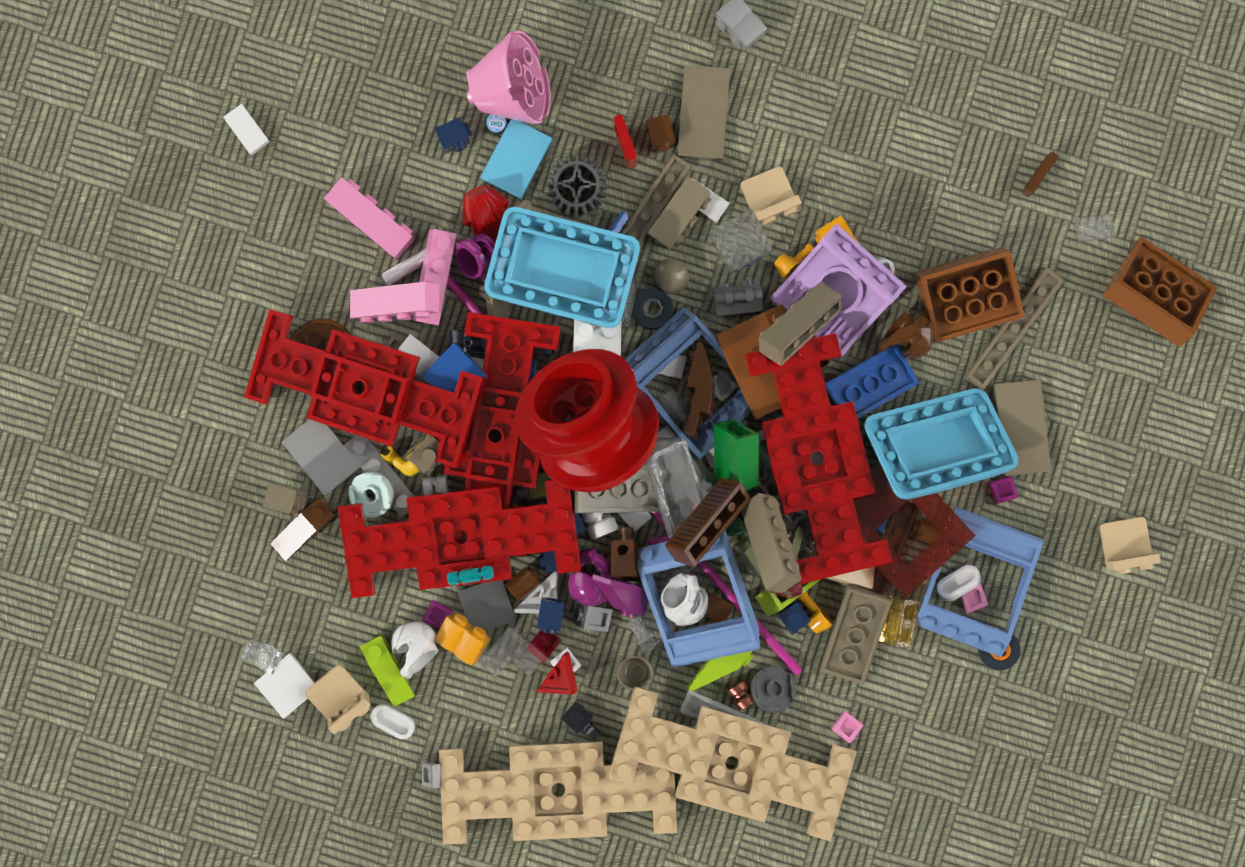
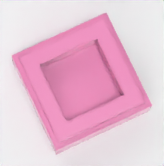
[960,584,989,613]
[831,710,864,743]

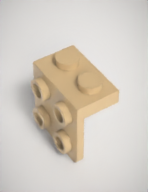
[740,167,802,226]
[1099,517,1161,574]
[305,664,371,735]

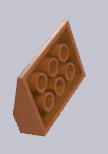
[1103,236,1217,347]
[914,247,1025,343]
[715,304,786,420]

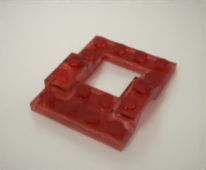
[853,463,976,598]

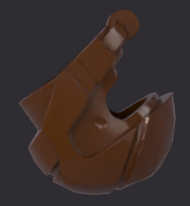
[879,312,935,359]

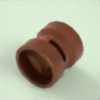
[726,679,755,711]

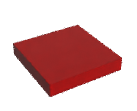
[613,114,637,169]

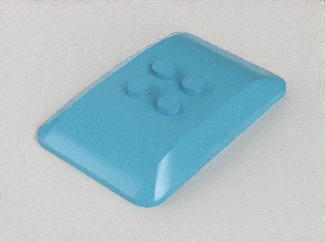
[484,207,640,328]
[864,388,1019,499]

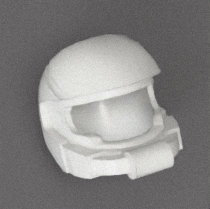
[661,573,708,626]
[391,622,439,679]

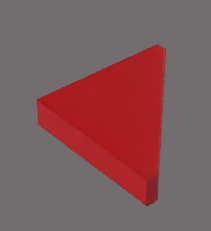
[537,652,578,695]

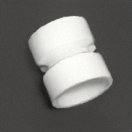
[580,513,619,540]

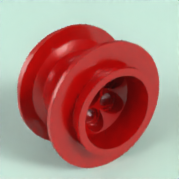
[515,349,659,492]

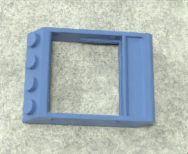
[625,307,752,459]
[913,507,1044,657]
[637,530,760,667]

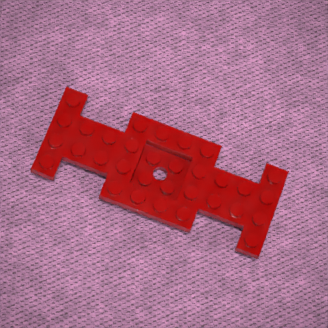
[244,309,485,468]
[444,312,561,557]
[745,333,892,584]
[338,479,582,598]

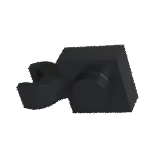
[560,700,601,740]

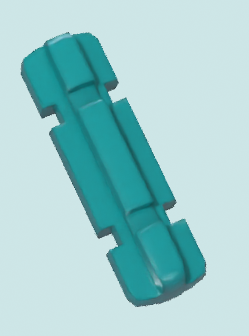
[447,566,494,586]

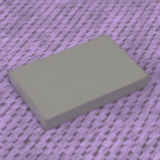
[282,419,361,496]

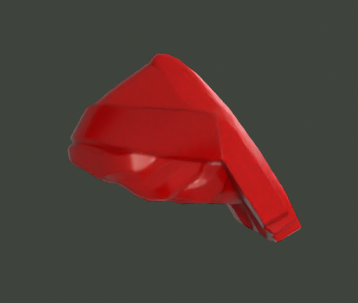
[462,185,509,240]

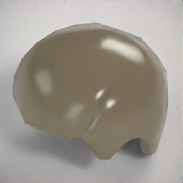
[652,259,689,294]
[616,656,653,691]

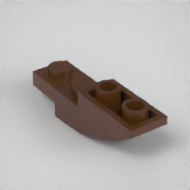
[683,342,715,440]

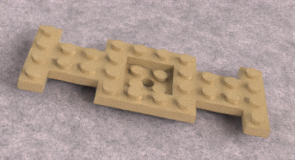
[608,686,857,841]
[439,741,677,845]

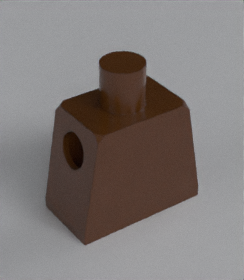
[611,527,642,582]

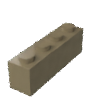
[759,282,842,366]
[741,493,802,593]

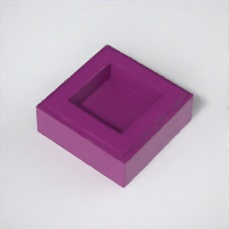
[989,475,1019,504]
[422,600,454,630]

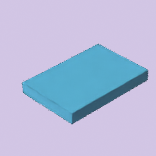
[480,119,553,200]

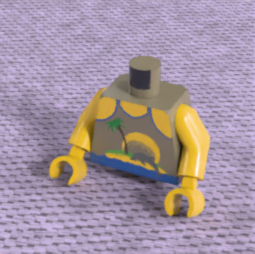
[381,433,441,476]

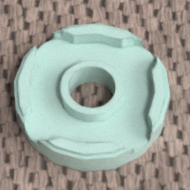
[349,471,394,518]

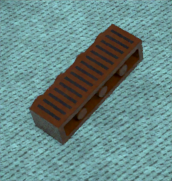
[665,478,751,567]

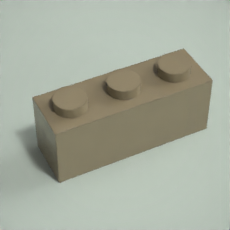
[648,176,712,250]
[262,484,311,514]

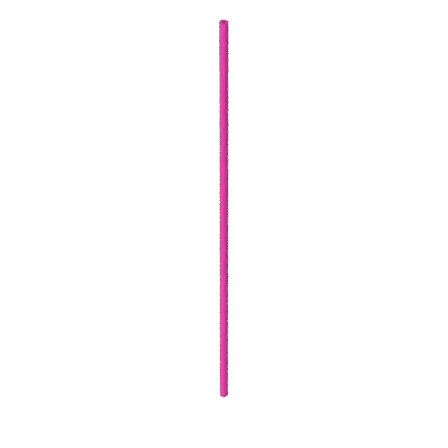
[447,274,803,675]

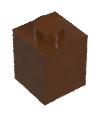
[646,114,675,153]

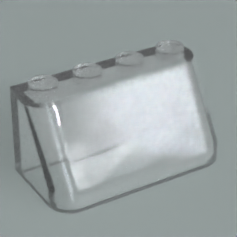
[645,437,704,538]

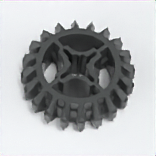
[546,154,608,217]

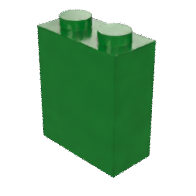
[714,419,759,491]

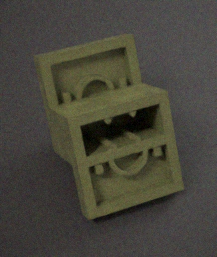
[721,525,805,580]

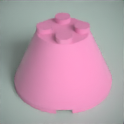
[466,30,551,124]

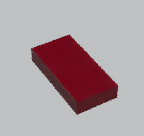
[525,630,562,664]

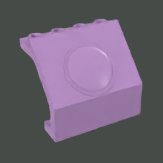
[769,224,907,360]

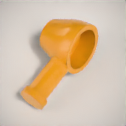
[774,243,814,280]
[797,591,834,633]

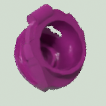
[454,234,496,281]
[568,549,614,606]

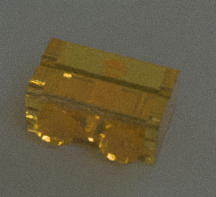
[879,595,919,647]

